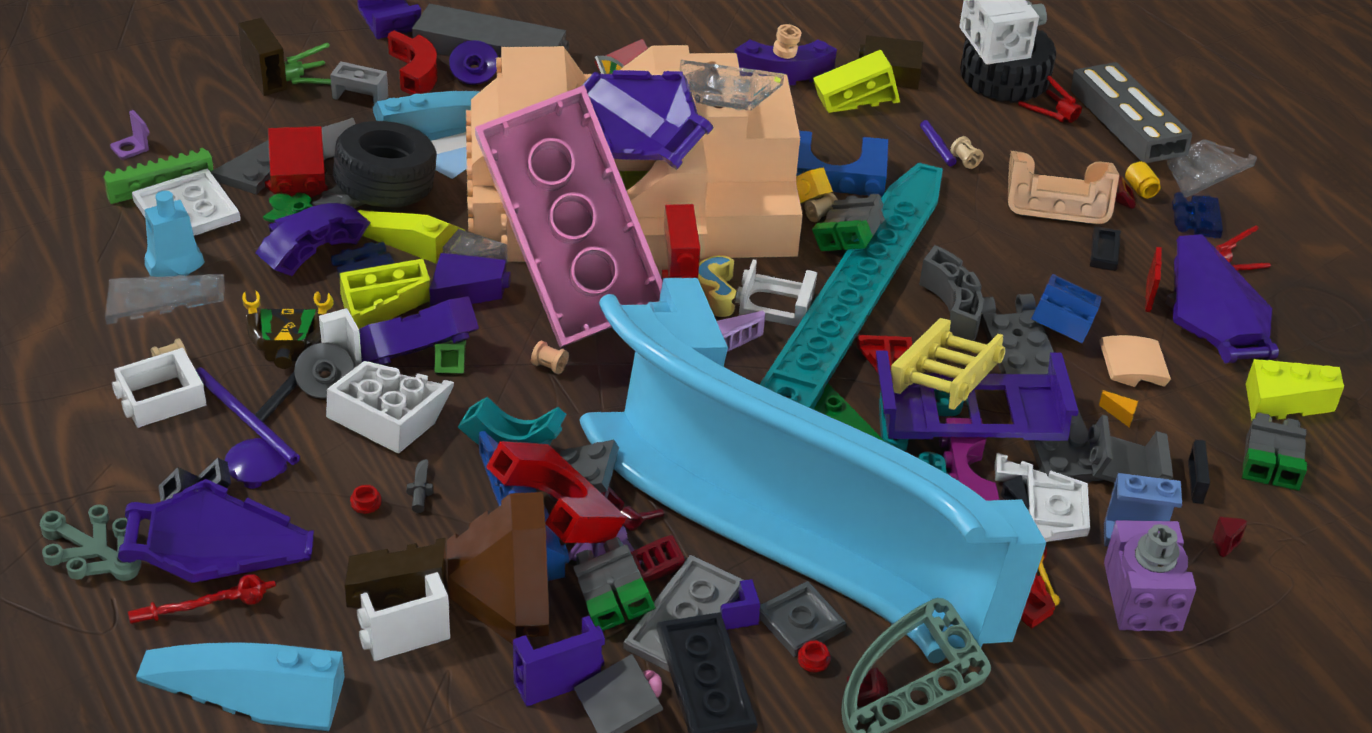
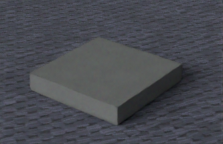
[759,581,847,657]
[574,654,663,733]

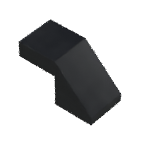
[159,458,231,501]

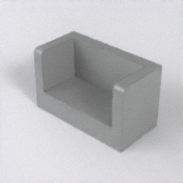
[330,61,389,105]

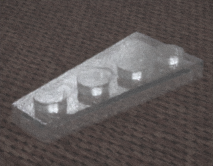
[105,274,225,325]

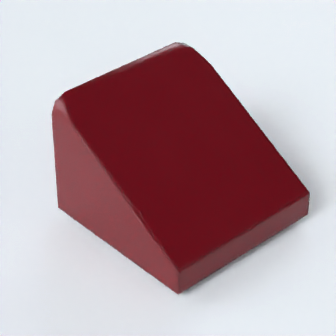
[847,667,889,707]

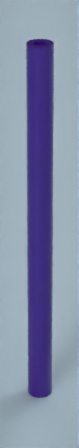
[196,367,300,465]

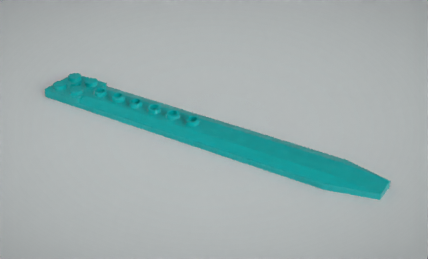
[759,163,943,409]

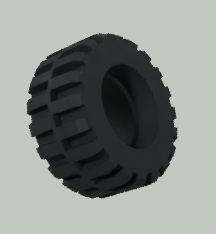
[960,28,1056,103]

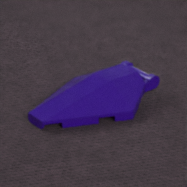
[582,70,714,169]
[1173,234,1279,363]
[118,479,314,583]

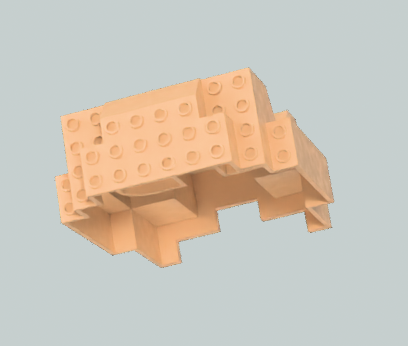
[466,45,802,276]

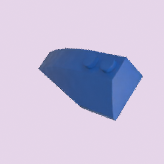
[479,431,569,581]

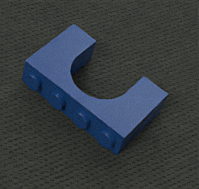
[796,130,888,197]

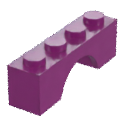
[939,418,1000,501]

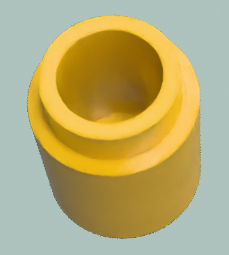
[1125,161,1161,199]

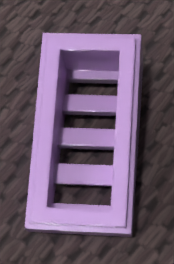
[717,311,765,352]

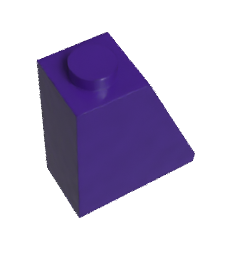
[429,253,511,307]

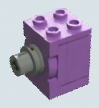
[1104,520,1196,632]

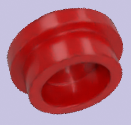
[350,485,382,514]
[797,641,831,672]

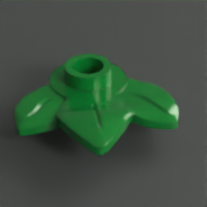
[263,192,313,222]

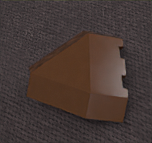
[447,492,549,645]

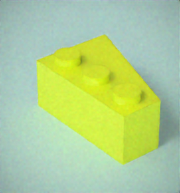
[340,259,430,329]

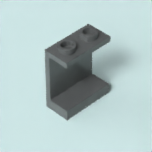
[1087,414,1173,483]

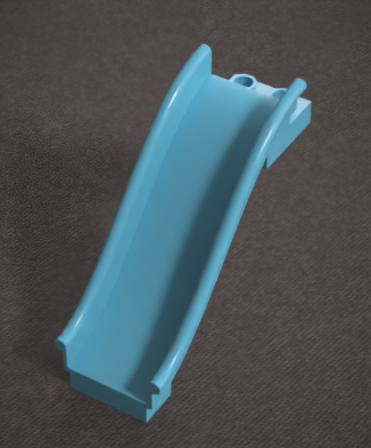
[580,278,1047,663]

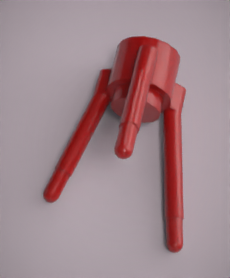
[1018,76,1082,123]
[1216,225,1271,270]

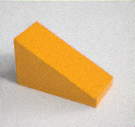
[1099,390,1138,428]

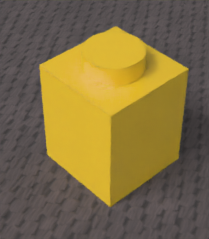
[796,167,833,203]

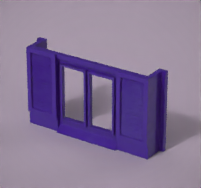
[876,351,1078,441]

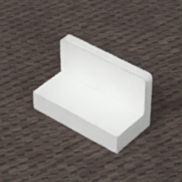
[319,308,362,368]

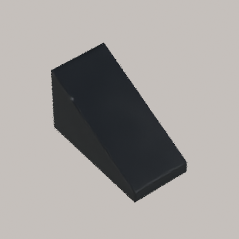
[1001,475,1029,509]

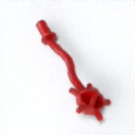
[128,574,276,624]

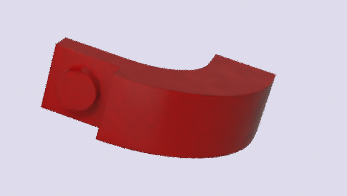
[388,30,438,95]

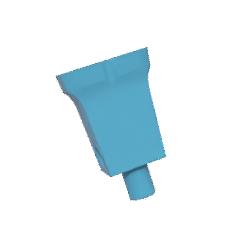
[145,191,205,280]

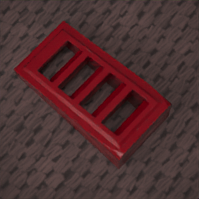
[631,535,685,583]

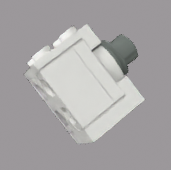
[959,0,1047,65]

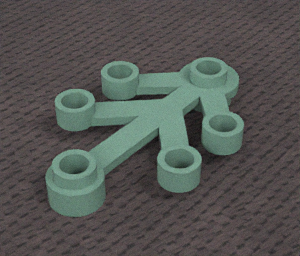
[40,504,142,581]

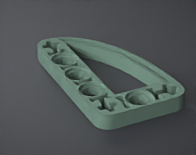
[841,598,991,733]

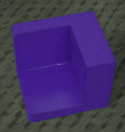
[720,579,760,630]

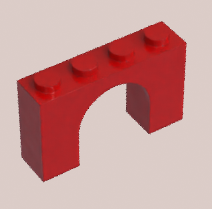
[661,204,700,281]
[486,441,627,543]

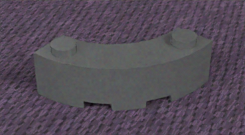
[919,245,984,341]

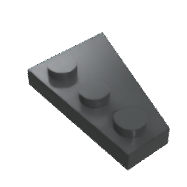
[211,140,270,195]

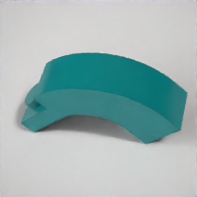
[458,397,567,445]

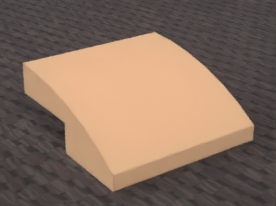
[1099,335,1171,387]

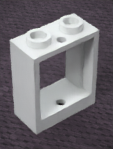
[112,348,206,428]

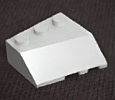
[326,361,454,454]

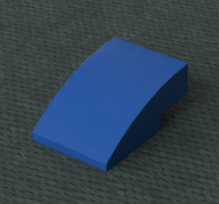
[1031,274,1102,343]

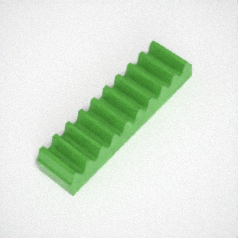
[104,148,214,204]

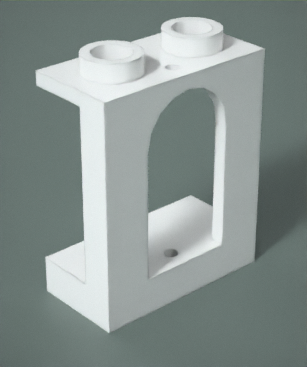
[736,259,817,326]

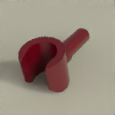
[621,506,664,531]

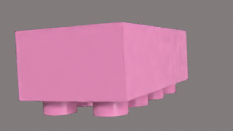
[475,85,663,348]

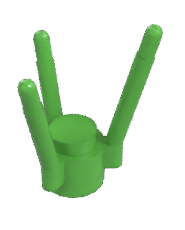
[285,43,331,85]

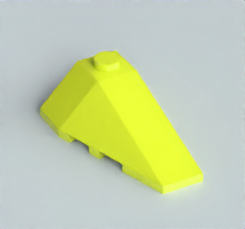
[358,210,465,264]

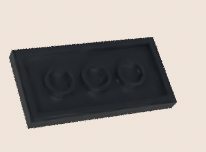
[656,612,758,733]

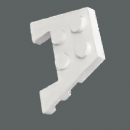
[995,453,1090,542]

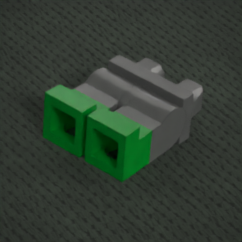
[812,194,885,251]
[1241,413,1307,490]
[574,537,656,631]

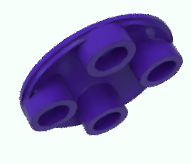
[225,438,287,489]

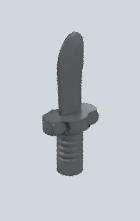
[406,459,434,513]

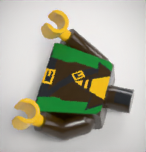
[242,291,333,369]

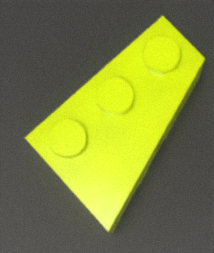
[813,50,900,113]
[1246,359,1344,420]

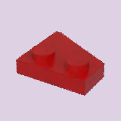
[856,335,912,373]

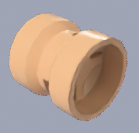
[773,24,801,59]

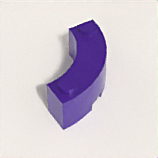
[734,39,837,85]
[255,203,371,276]
[359,296,479,366]

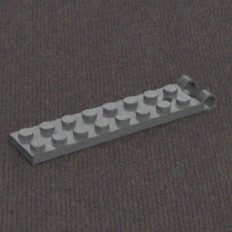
[980,293,1103,482]

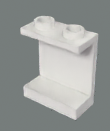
[357,572,450,661]

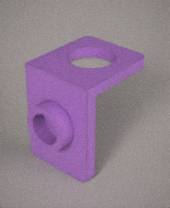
[110,110,149,160]

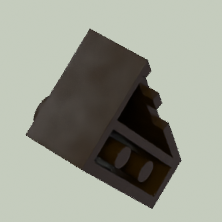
[344,537,448,608]

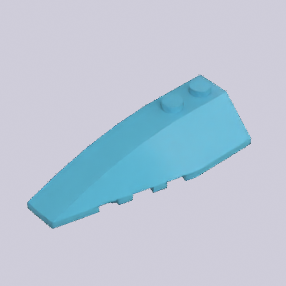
[373,91,480,134]
[136,643,345,731]

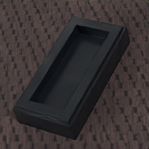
[1090,226,1121,271]
[1188,439,1210,504]

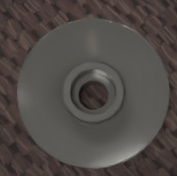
[294,343,354,399]

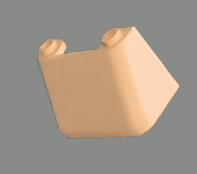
[1008,151,1119,224]

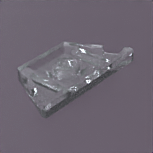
[680,60,784,111]
[1167,139,1257,197]

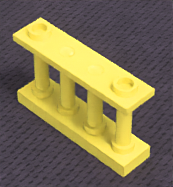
[891,318,1005,410]

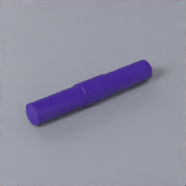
[920,120,956,166]

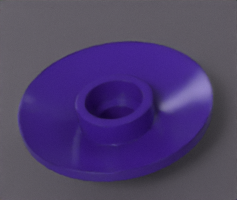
[449,40,498,85]

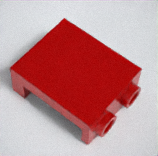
[268,126,325,193]

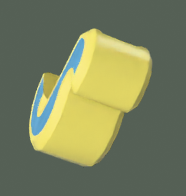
[698,255,736,317]

